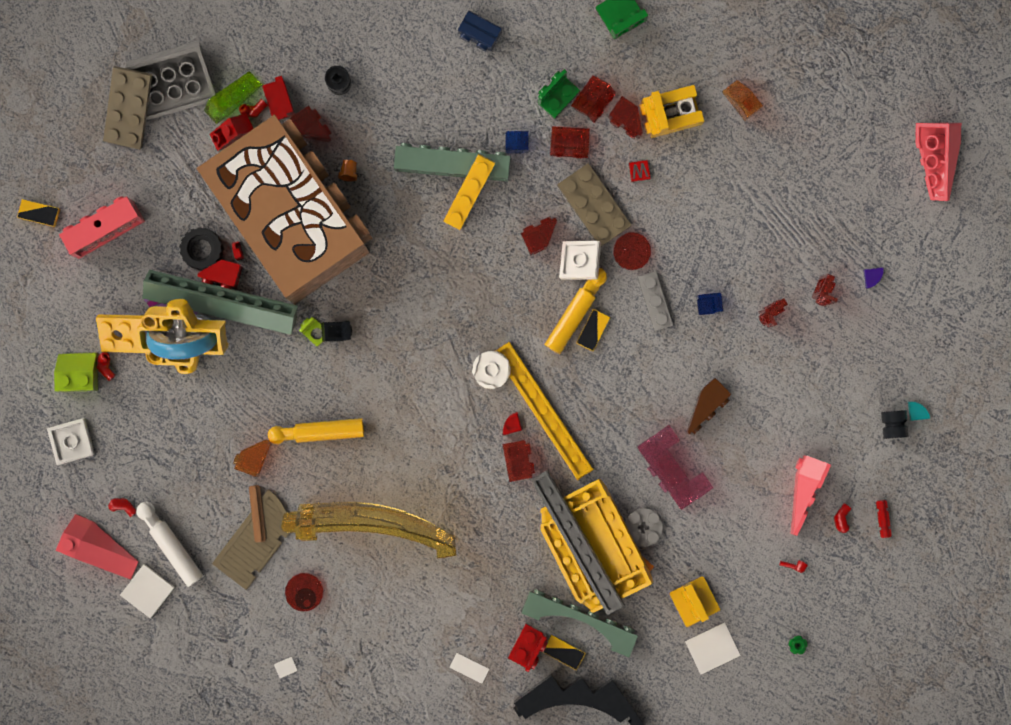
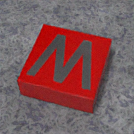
[629,160,650,182]

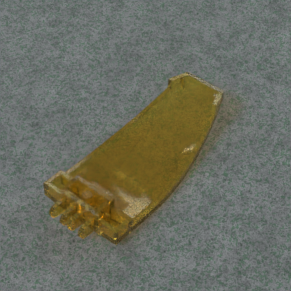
[281,502,456,559]

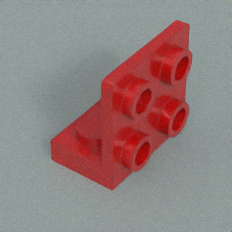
[508,623,548,672]

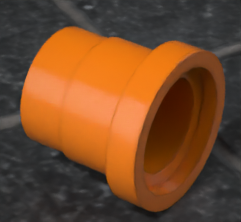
[338,160,357,182]

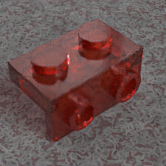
[571,75,616,123]
[502,440,535,482]

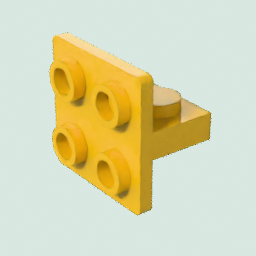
[669,576,720,627]

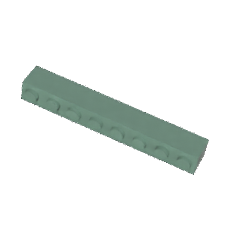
[142,269,298,335]

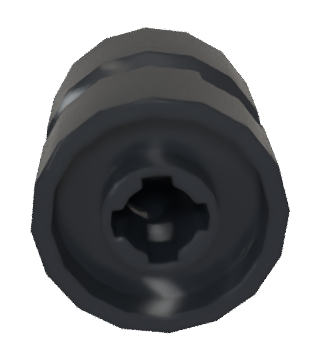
[325,66,351,95]
[881,410,909,439]

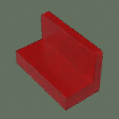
[262,75,295,120]

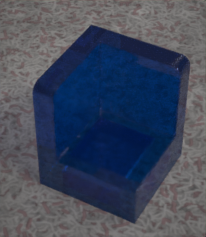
[505,131,528,153]
[696,292,723,315]

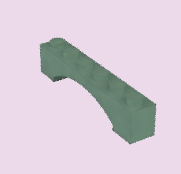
[521,589,638,657]

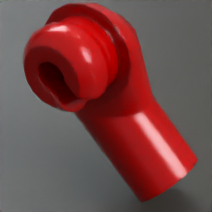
[239,99,268,118]
[97,352,116,381]
[108,498,137,518]
[834,503,851,533]

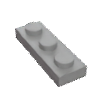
[637,271,673,332]

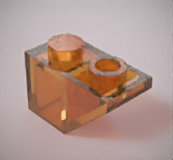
[722,80,763,121]

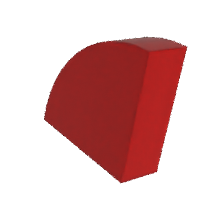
[232,241,245,261]
[503,412,522,435]

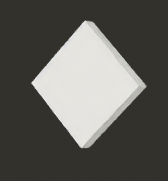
[559,241,601,280]
[47,418,95,465]
[120,564,175,619]

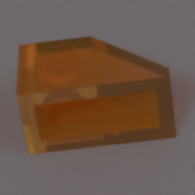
[233,439,271,477]

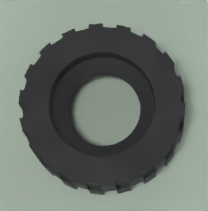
[179,227,224,271]

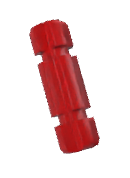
[876,500,892,538]

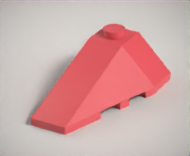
[915,123,962,201]
[791,456,831,536]
[55,514,139,580]

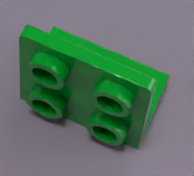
[595,0,648,40]
[538,69,580,119]

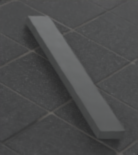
[531,470,625,615]

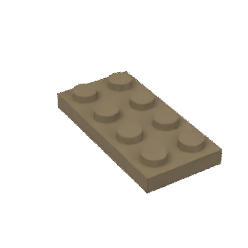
[103,66,153,150]
[557,163,632,247]

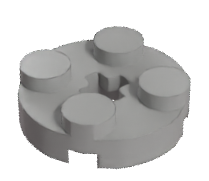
[625,508,663,547]

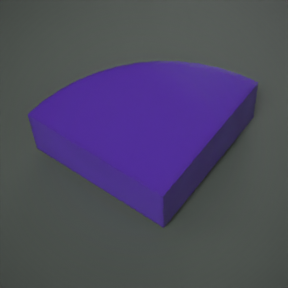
[863,267,884,289]

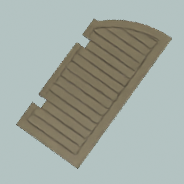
[212,489,293,590]

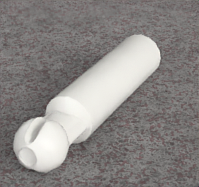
[136,501,204,587]

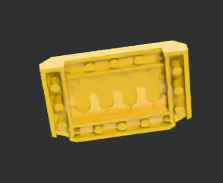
[540,479,653,613]

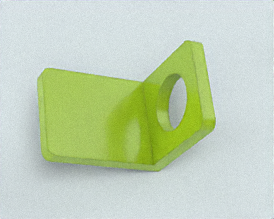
[299,317,322,347]

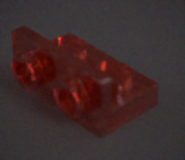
[550,126,590,159]
[811,274,838,307]
[758,298,788,328]

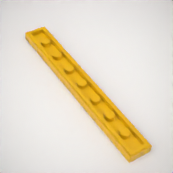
[496,342,593,480]

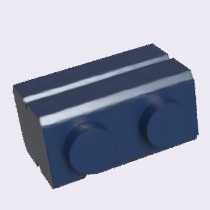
[458,10,502,52]

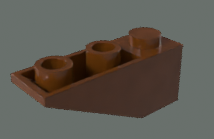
[686,378,731,435]

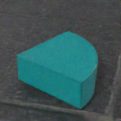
[908,402,930,421]

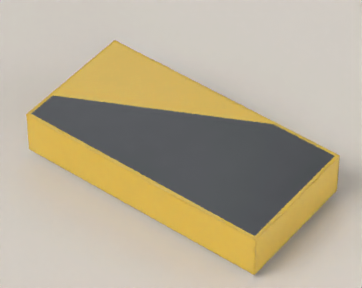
[17,199,60,227]
[576,309,610,352]
[543,634,586,670]

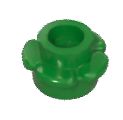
[788,635,808,655]

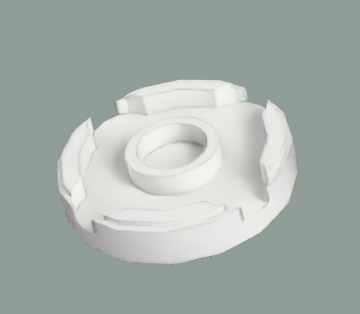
[472,351,511,389]

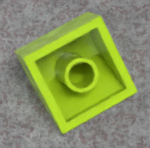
[54,353,98,392]

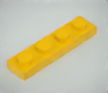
[443,153,495,230]

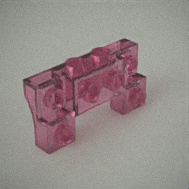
[636,425,713,510]

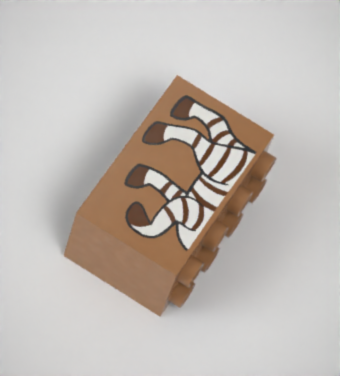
[196,115,373,305]

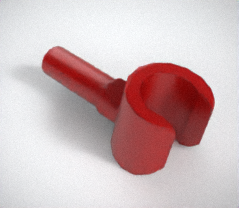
[779,560,808,573]

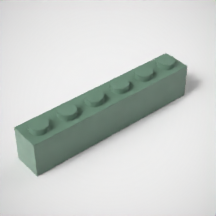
[394,143,510,182]

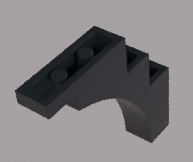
[513,674,645,725]

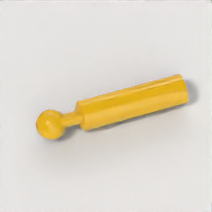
[544,268,607,355]
[268,418,364,445]

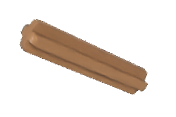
[249,485,266,542]

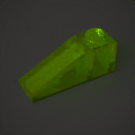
[204,71,262,124]

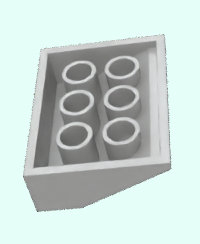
[125,40,217,120]

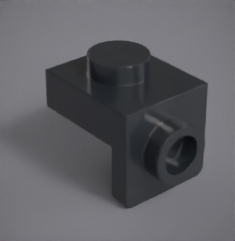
[321,321,352,342]

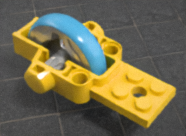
[96,299,229,374]

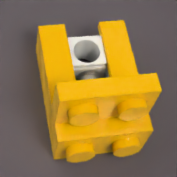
[639,85,704,138]

